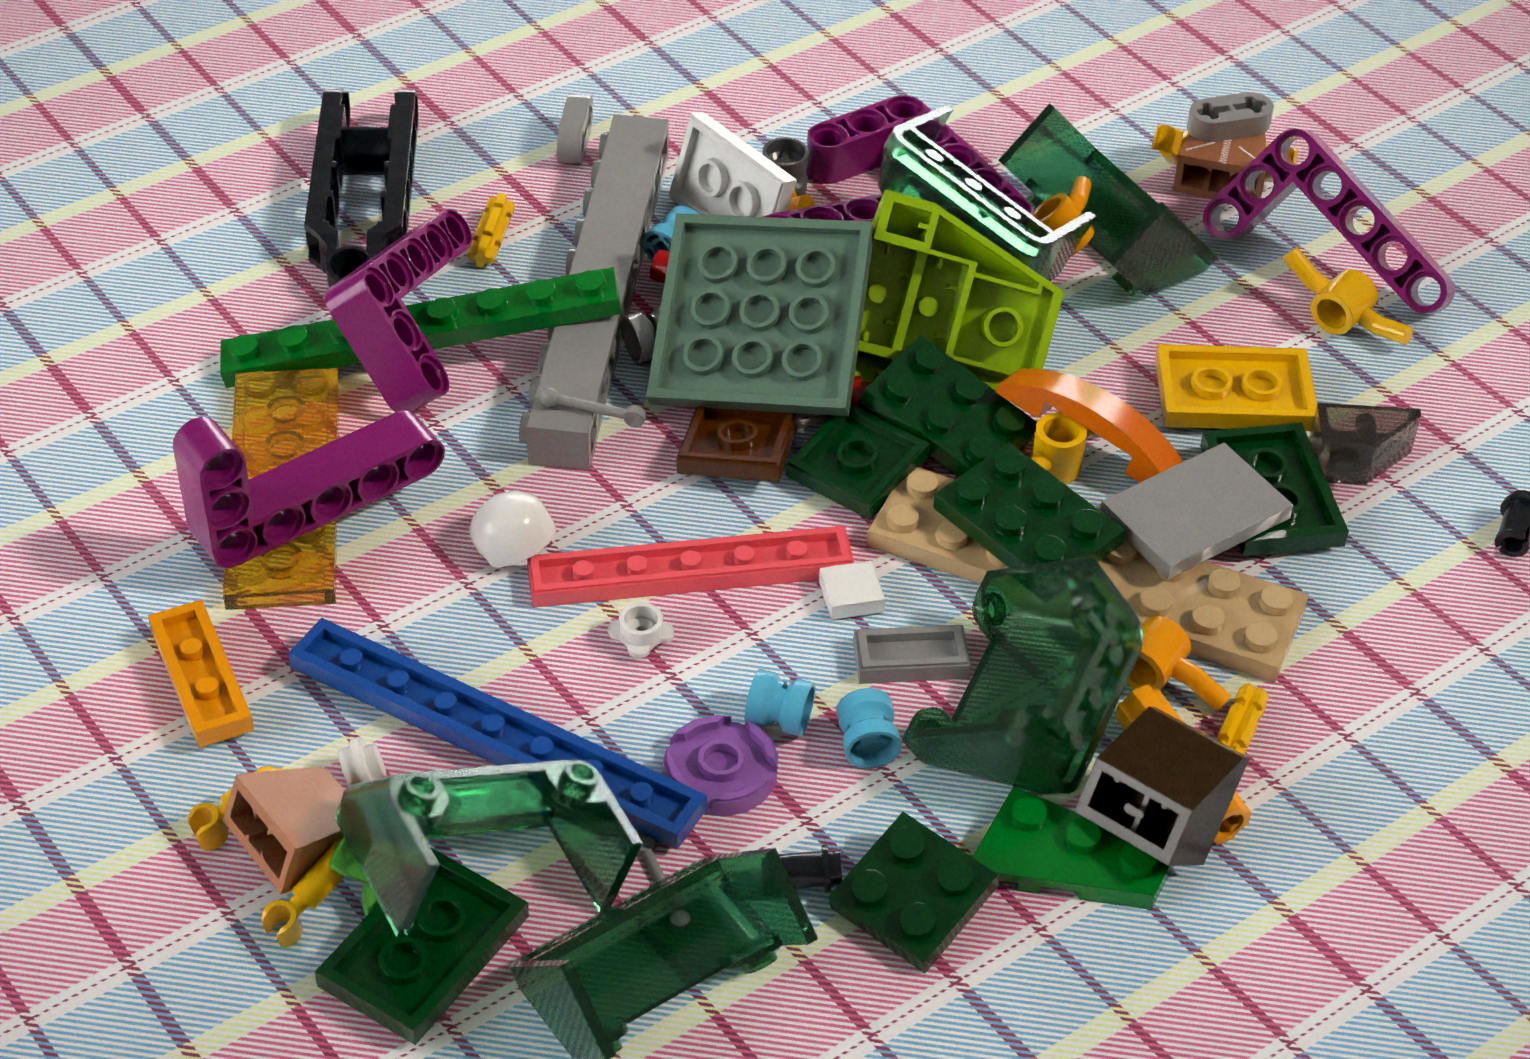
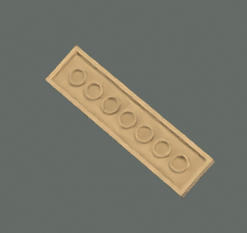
[867,467,1309,683]

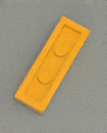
[148,599,254,748]

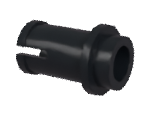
[1495,490,1530,557]
[768,844,842,893]

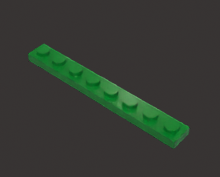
[220,267,622,388]

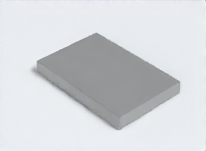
[1100,443,1293,580]

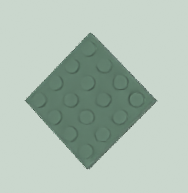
[646,213,874,416]

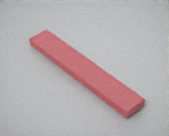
[527,526,854,608]

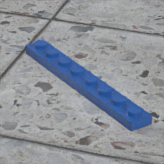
[288,618,707,850]

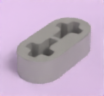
[1187,92,1274,142]
[557,94,593,164]

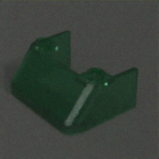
[998,103,1218,297]
[877,105,1097,281]
[335,759,643,937]
[509,848,818,1059]

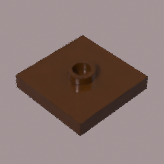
[676,406,799,481]

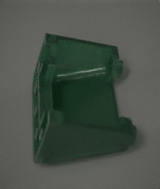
[901,556,1143,795]

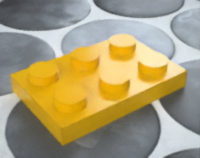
[1155,344,1319,431]

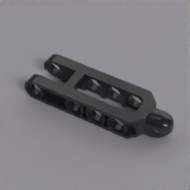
[304,89,419,287]

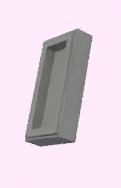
[853,625,971,684]

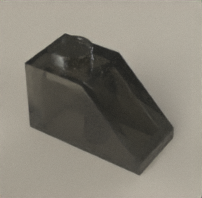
[1309,403,1421,485]

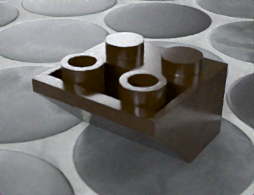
[1074,706,1250,866]

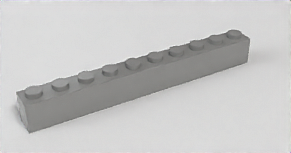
[519,114,669,471]

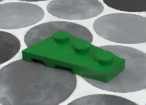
[972,786,1173,910]

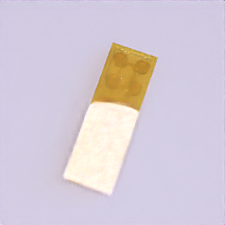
[223,368,340,610]

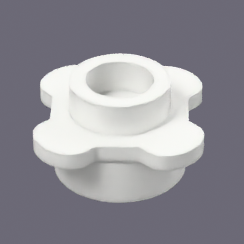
[608,602,674,658]

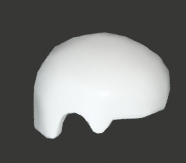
[469,490,556,568]

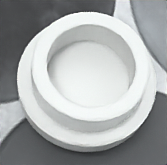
[338,736,386,793]

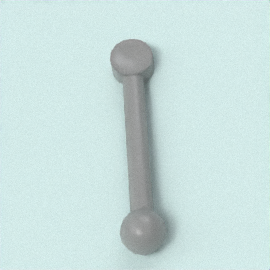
[539,387,646,428]
[631,833,692,933]

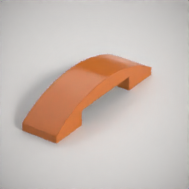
[995,369,1183,483]

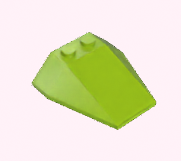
[854,189,1064,390]

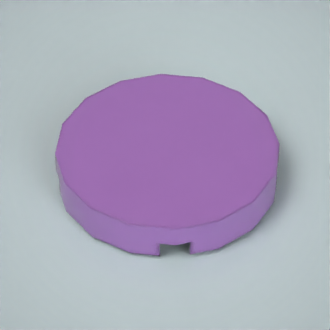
[663,715,778,817]

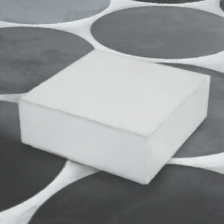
[819,561,885,620]

